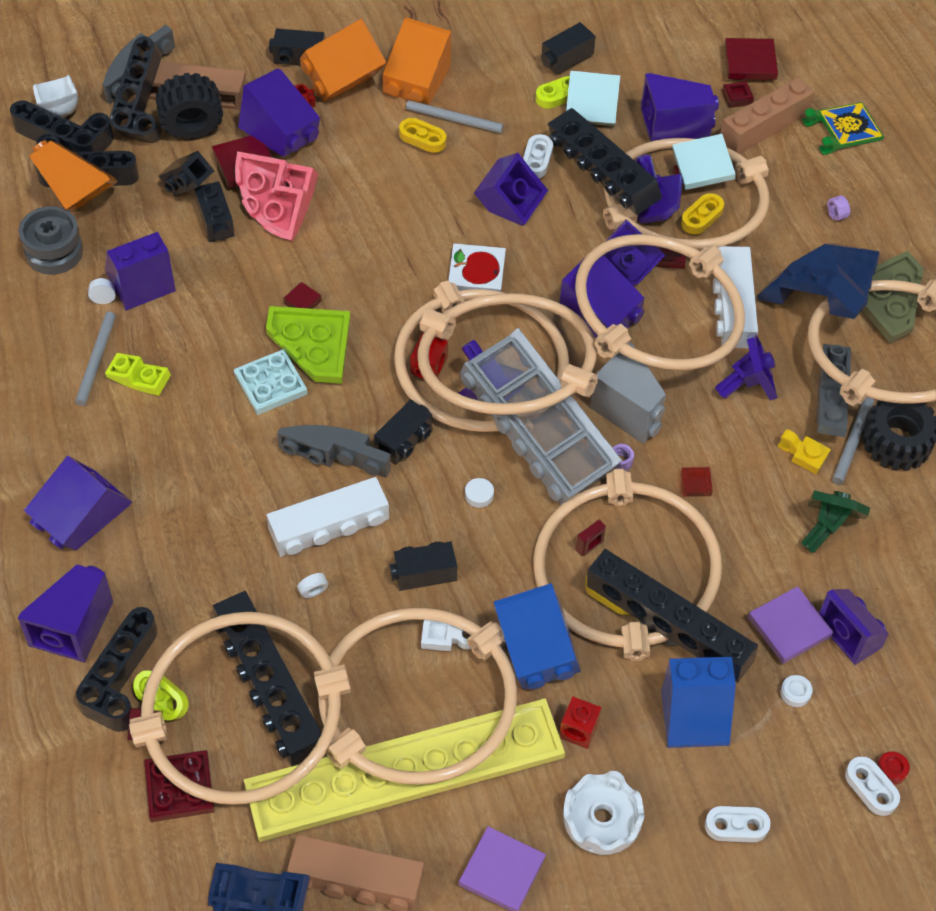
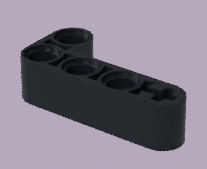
[109,36,163,143]
[10,100,114,152]
[35,133,139,187]
[76,607,158,732]

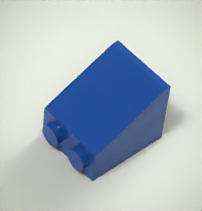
[493,583,581,690]
[661,657,736,748]

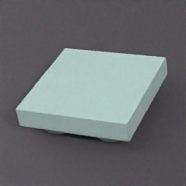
[566,71,620,126]
[672,134,735,190]
[234,349,308,415]

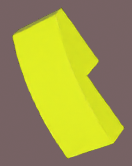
[105,353,171,396]

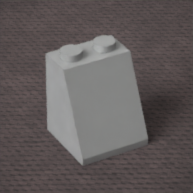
[590,342,666,444]

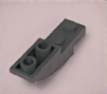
[103,25,175,105]
[815,344,851,437]
[277,425,391,478]

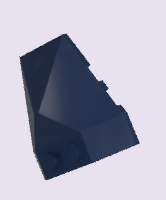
[758,243,880,319]
[208,863,310,911]

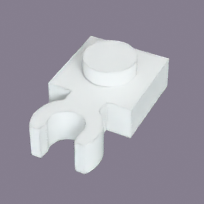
[421,620,471,651]

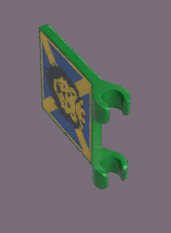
[802,102,884,155]

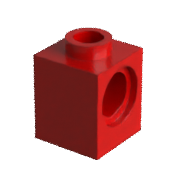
[410,333,448,379]
[559,696,602,749]

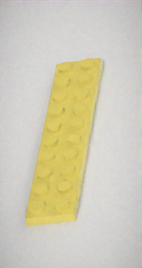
[244,698,565,842]

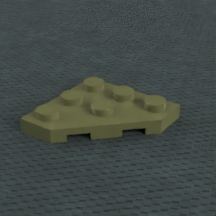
[862,251,924,343]

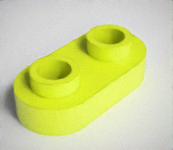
[535,76,570,109]
[133,670,188,720]

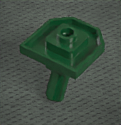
[801,490,870,553]

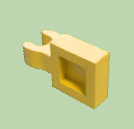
[778,429,831,475]

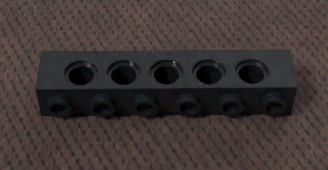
[547,108,662,215]
[587,549,758,683]
[212,590,321,766]

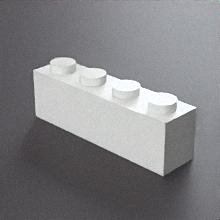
[713,246,758,348]
[266,477,389,557]

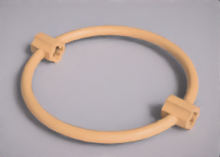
[603,138,769,250]
[575,234,745,370]
[808,279,936,406]
[394,280,569,432]
[418,293,598,415]
[533,469,722,661]
[318,608,517,784]
[129,612,351,805]

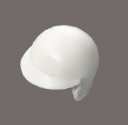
[33,75,79,118]

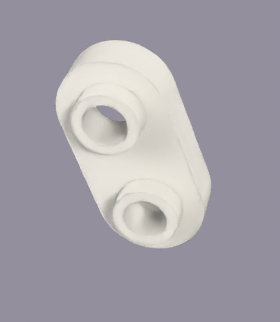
[523,134,553,178]
[845,757,900,816]
[705,806,770,842]

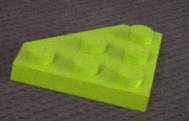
[266,306,351,384]

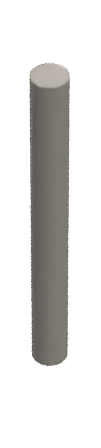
[406,100,504,134]
[75,312,116,406]
[832,397,875,485]

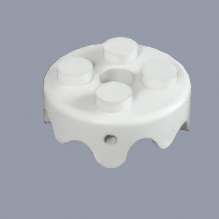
[563,771,644,855]

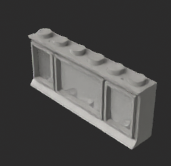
[460,328,622,505]

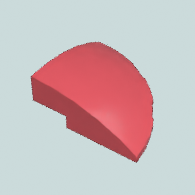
[235,151,319,241]

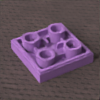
[748,587,833,664]
[459,827,546,911]

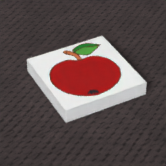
[449,243,506,292]

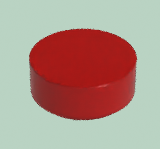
[877,751,910,785]

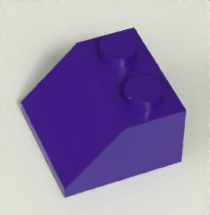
[474,152,548,226]
[819,589,889,665]

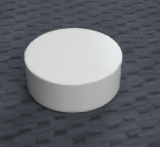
[88,278,116,304]
[465,478,494,508]
[297,573,329,598]
[780,675,813,707]

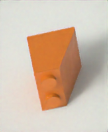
[382,17,451,105]
[299,18,387,102]
[29,140,117,211]

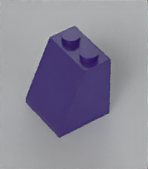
[238,68,320,157]
[640,73,719,142]
[105,232,176,311]
[560,255,644,338]
[23,455,132,550]
[18,564,114,663]

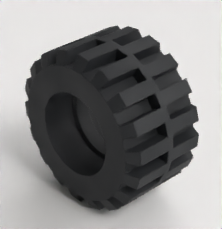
[155,73,223,140]
[862,400,936,471]

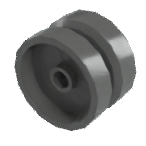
[18,206,84,275]

